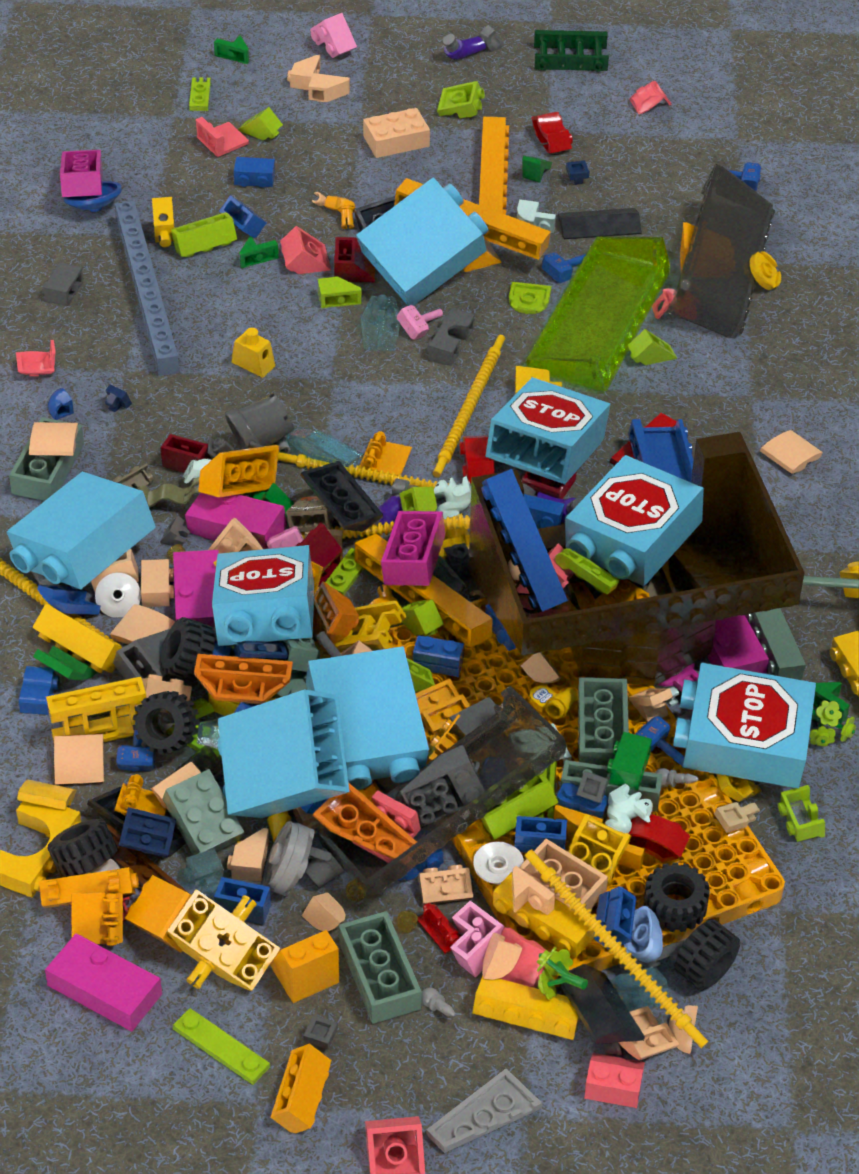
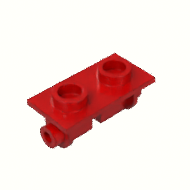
[416,903,461,954]

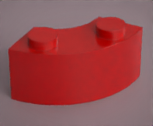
[531,112,573,153]
[459,435,494,484]
[628,814,690,863]

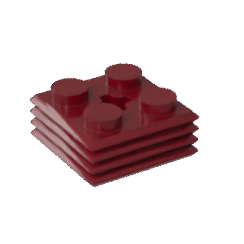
[521,471,577,499]

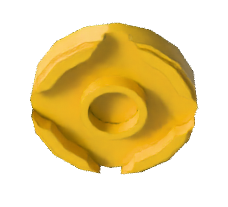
[750,251,781,290]

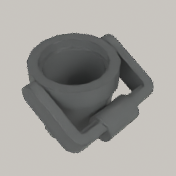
[305,847,344,888]

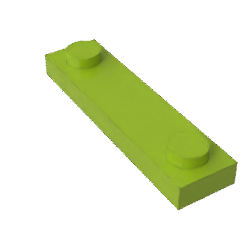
[173,1008,270,1085]

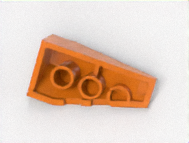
[313,782,421,864]

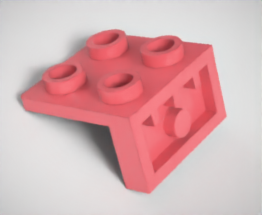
[196,117,249,157]
[352,791,421,863]

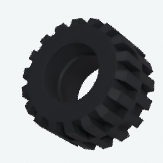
[161,617,215,682]
[133,691,200,754]
[47,819,117,877]
[643,862,710,932]
[675,919,740,990]

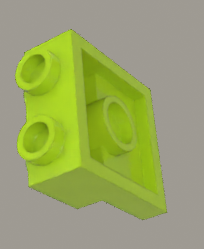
[437,81,485,119]

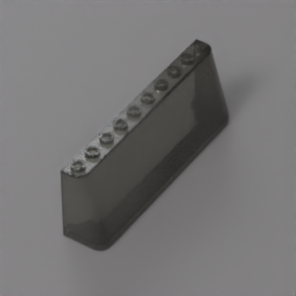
[667,164,775,339]
[315,686,566,895]

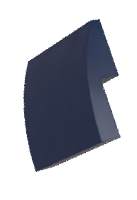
[231,641,288,659]
[118,807,176,858]

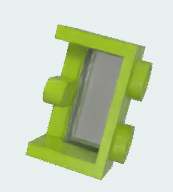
[778,785,825,842]

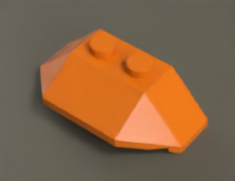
[313,582,359,650]
[194,654,293,704]

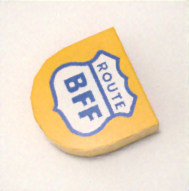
[529,686,557,713]

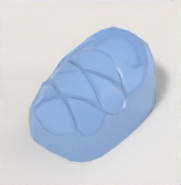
[624,906,663,963]

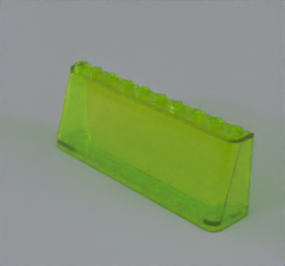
[526,237,670,391]

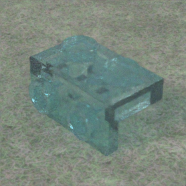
[610,968,669,1012]

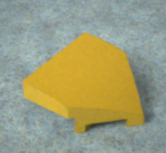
[716,774,762,802]

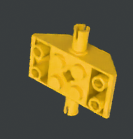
[167,889,280,991]

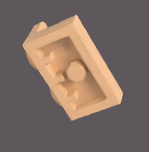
[418,865,473,905]

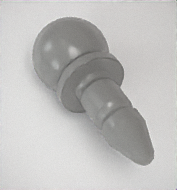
[655,768,698,788]
[421,988,455,1016]

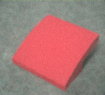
[499,928,549,988]

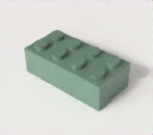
[9,417,84,501]
[578,677,629,766]
[338,911,422,1024]

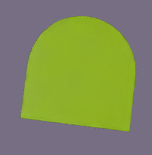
[509,282,552,314]

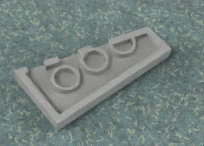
[426,1069,542,1153]

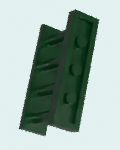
[534,30,609,72]

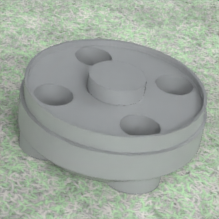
[262,821,315,896]

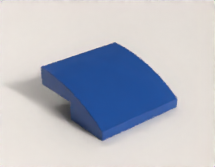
[37,585,101,614]

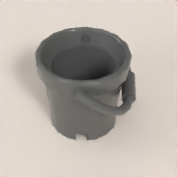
[225,393,295,454]

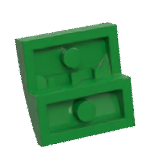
[33,646,98,680]

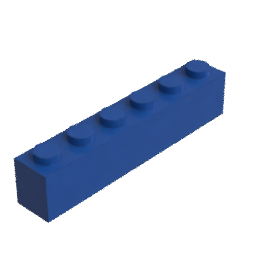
[481,469,568,613]

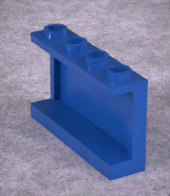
[628,419,694,482]

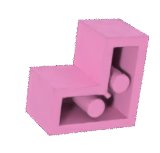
[310,13,357,58]
[450,901,504,977]

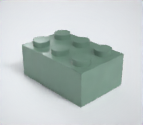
[162,769,244,861]

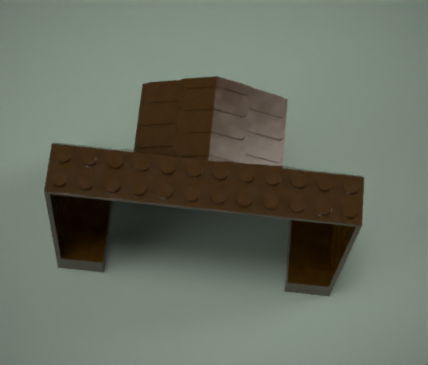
[468,432,805,686]

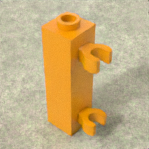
[39,867,139,908]

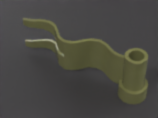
[137,477,205,507]

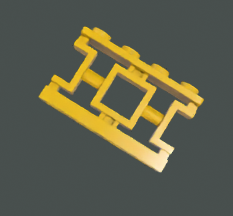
[315,601,407,659]
[46,677,147,742]

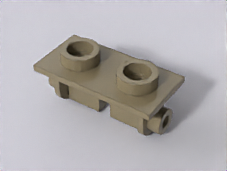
[112,464,154,489]

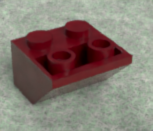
[334,237,375,282]
[160,434,212,473]
[296,523,343,587]

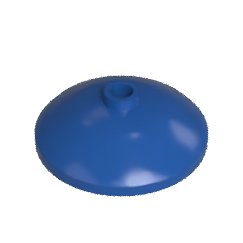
[63,181,122,212]

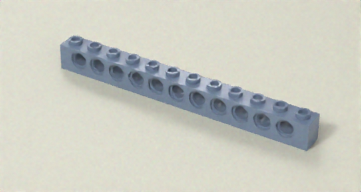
[115,201,179,376]

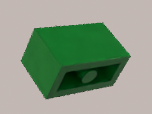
[607,732,652,791]

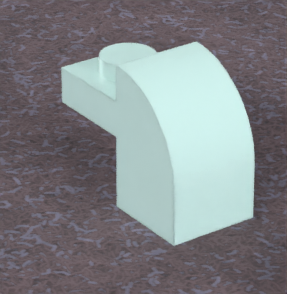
[517,200,556,233]

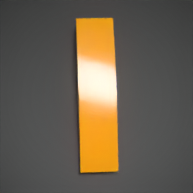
[554,805,644,872]

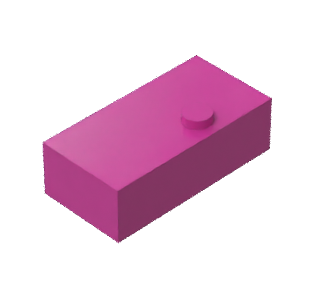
[60,149,103,197]
[185,493,287,549]
[381,511,445,586]
[173,550,219,628]
[707,615,769,674]
[45,933,162,1032]

